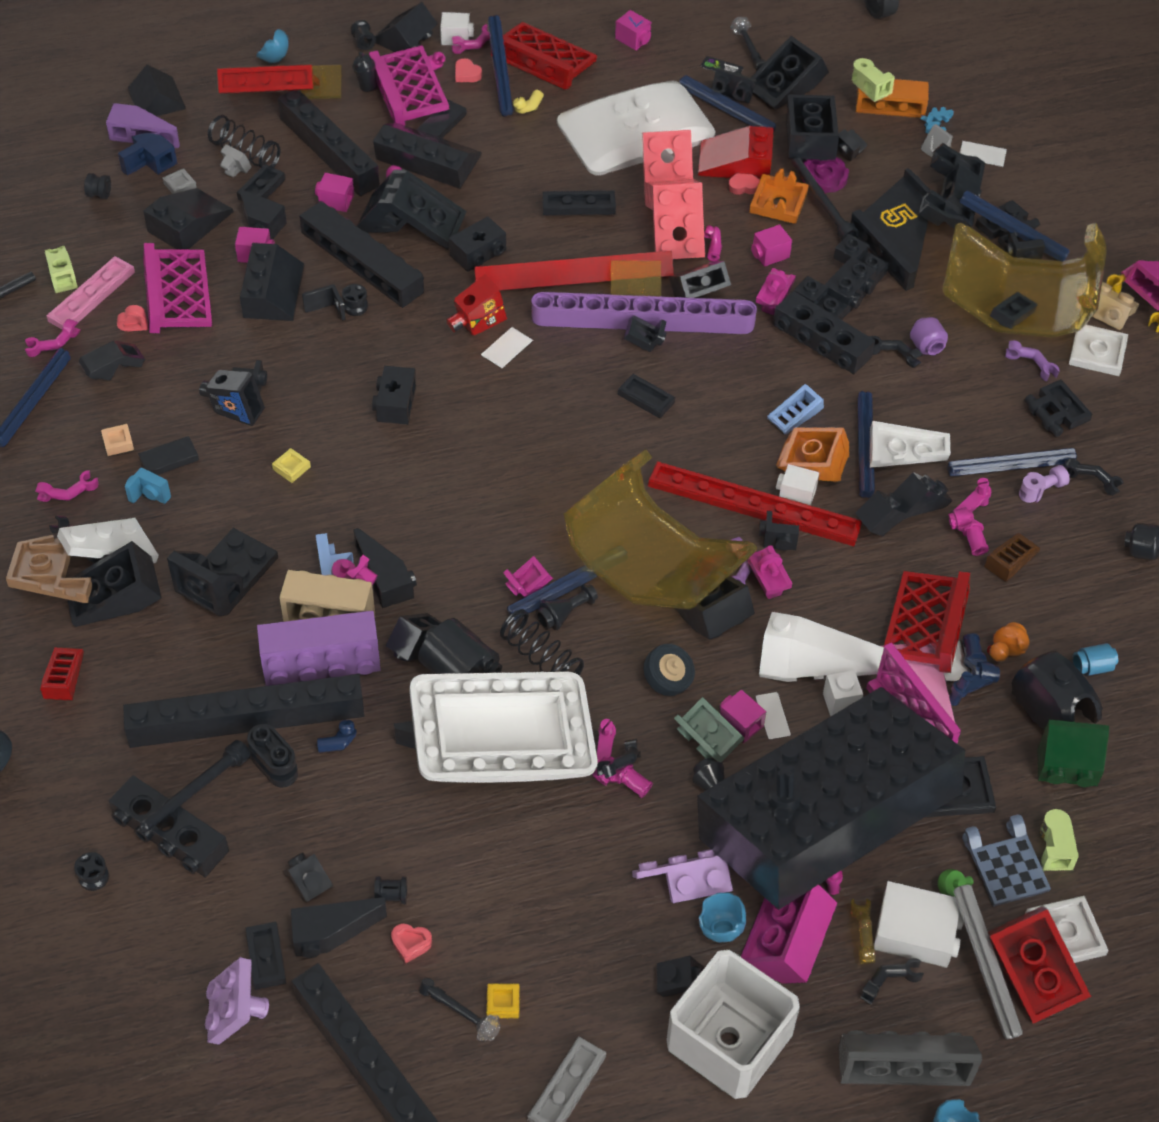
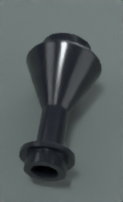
[536,584,598,631]
[692,758,725,791]

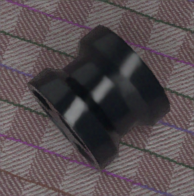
[84,173,111,200]
[342,284,368,316]
[74,852,110,891]

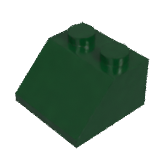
[1037,720,1109,787]

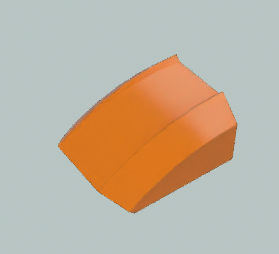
[776,428,849,481]

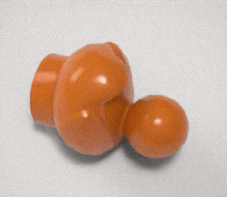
[987,622,1030,662]

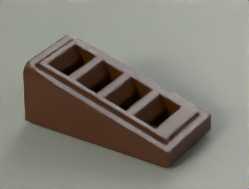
[984,533,1040,582]

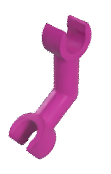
[452,24,490,54]
[25,319,80,357]
[35,470,99,502]

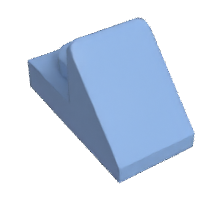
[316,533,354,575]

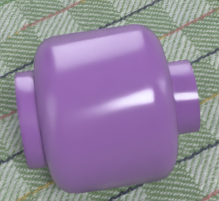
[910,317,948,355]

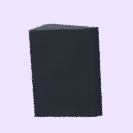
[128,64,186,116]

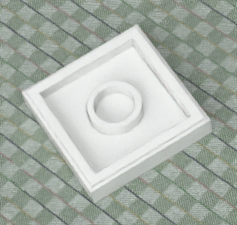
[1069,323,1128,376]
[1025,896,1109,963]

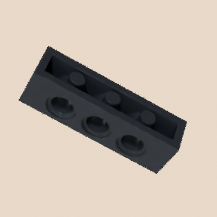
[773,291,875,375]
[109,775,229,878]

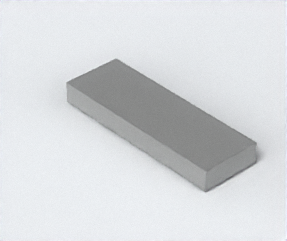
[528,1037,607,1122]

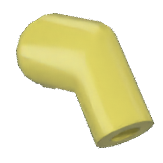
[513,90,543,114]

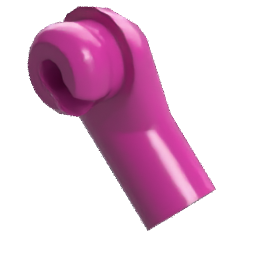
[420,52,445,76]
[704,225,722,261]

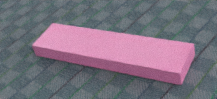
[47,256,135,329]

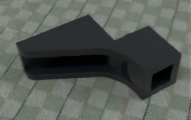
[855,472,953,536]

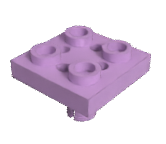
[205,958,269,1044]

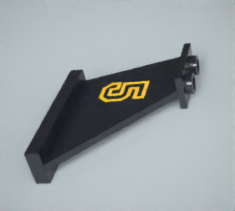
[850,168,930,291]

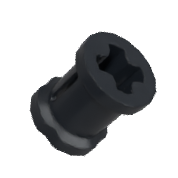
[350,20,376,50]
[374,876,407,904]

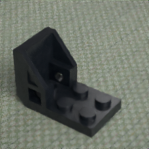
[357,170,467,249]
[167,527,279,616]

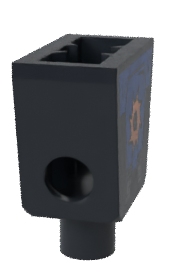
[199,370,265,426]

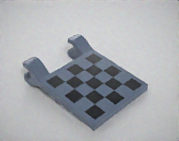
[962,815,1051,907]

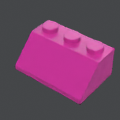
[741,885,837,984]

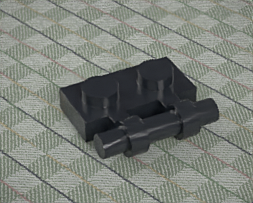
[975,200,1040,246]
[1024,379,1092,437]

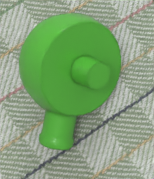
[938,869,973,897]

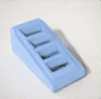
[767,384,824,435]

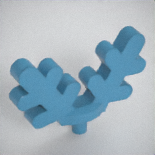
[921,107,954,133]

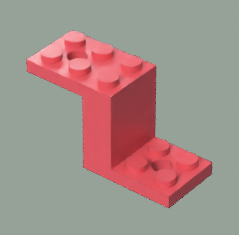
[642,129,705,259]

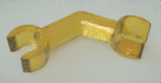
[850,899,875,963]

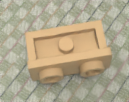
[1077,281,1139,330]

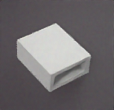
[873,881,964,967]

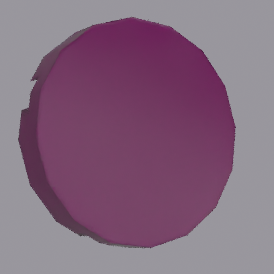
[802,157,849,193]

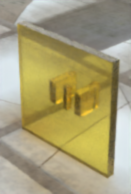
[300,65,341,99]
[611,261,661,297]

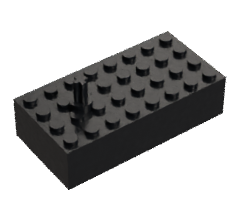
[697,687,965,910]

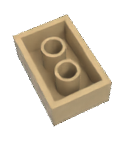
[279,570,375,622]

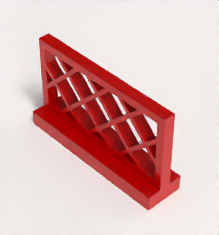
[491,22,597,90]
[217,65,320,94]
[884,571,970,673]

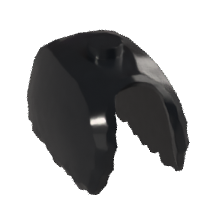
[1011,651,1103,730]

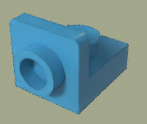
[125,468,171,504]

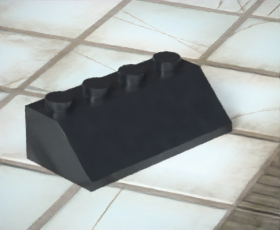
[373,123,482,189]

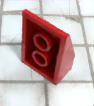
[698,126,773,180]
[988,906,1091,1024]

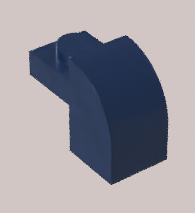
[118,133,177,176]

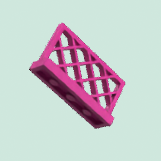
[369,45,449,125]
[143,243,212,333]
[867,642,961,743]

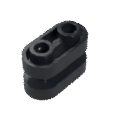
[247,724,298,788]

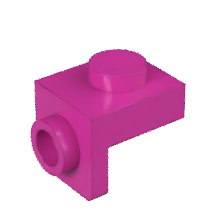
[503,556,553,597]

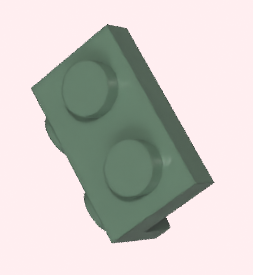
[674,697,745,762]

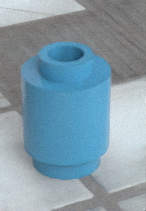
[1072,643,1118,676]

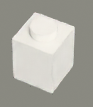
[441,12,474,45]
[776,464,819,506]
[823,670,863,716]

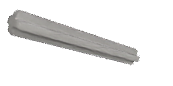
[954,885,1022,1039]

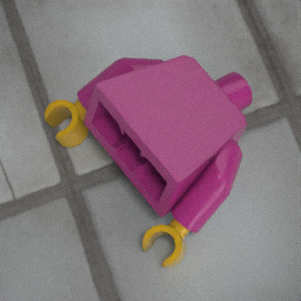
[1107,260,1159,332]

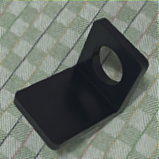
[302,284,346,321]

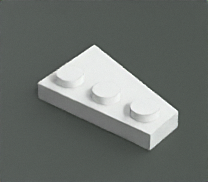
[870,421,950,468]
[57,518,159,563]

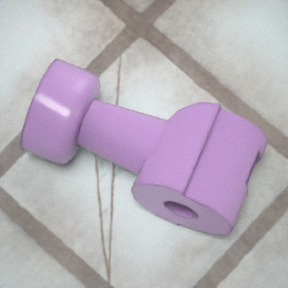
[1019,465,1070,503]

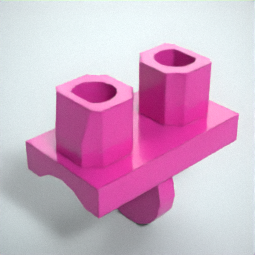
[756,268,796,315]
[746,545,792,599]
[331,555,378,585]

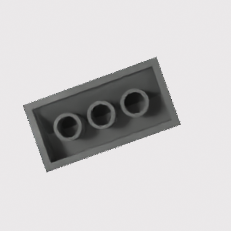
[838,1030,982,1086]

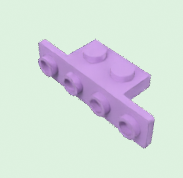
[632,849,733,903]

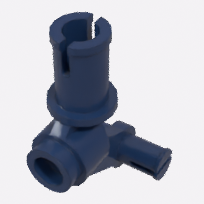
[949,633,1000,706]

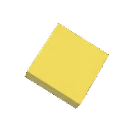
[272,448,311,483]

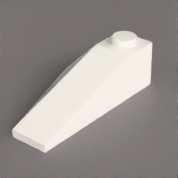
[759,612,884,682]

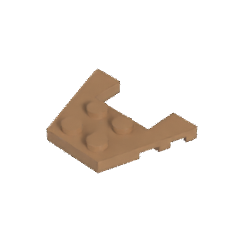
[6,535,92,603]

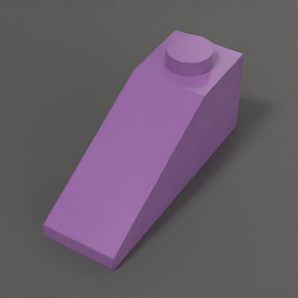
[106,103,180,148]

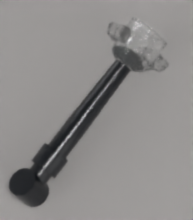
[730,17,765,70]
[419,978,501,1041]

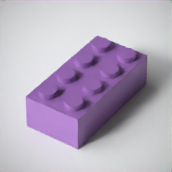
[257,611,381,686]

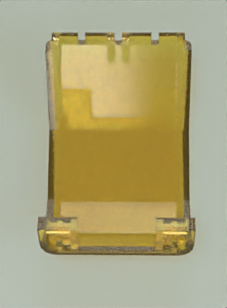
[942,223,1107,338]
[563,449,757,609]

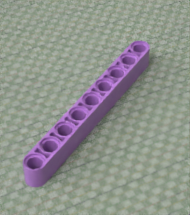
[531,292,757,334]

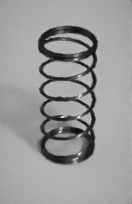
[207,115,281,168]
[500,609,584,675]

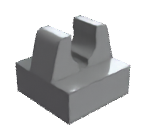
[220,144,252,178]

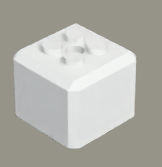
[667,950,800,1099]

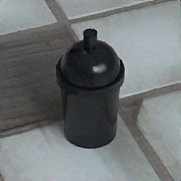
[352,51,378,92]

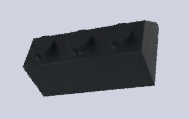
[240,243,304,321]

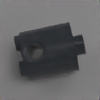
[418,618,503,674]

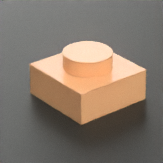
[101,424,134,456]

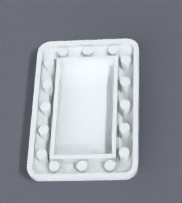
[557,81,715,175]
[409,672,597,782]

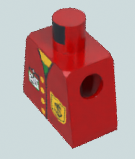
[446,274,507,335]

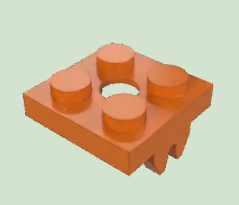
[749,168,809,224]

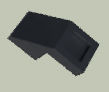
[79,340,146,380]

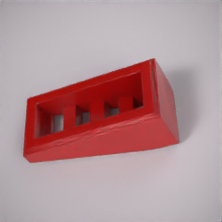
[40,648,84,700]

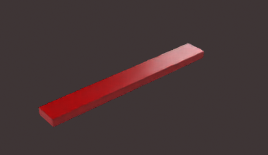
[474,251,674,290]
[648,461,862,546]

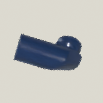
[317,720,357,753]

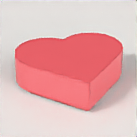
[456,58,482,82]
[729,173,760,195]
[117,305,148,332]
[391,924,432,964]

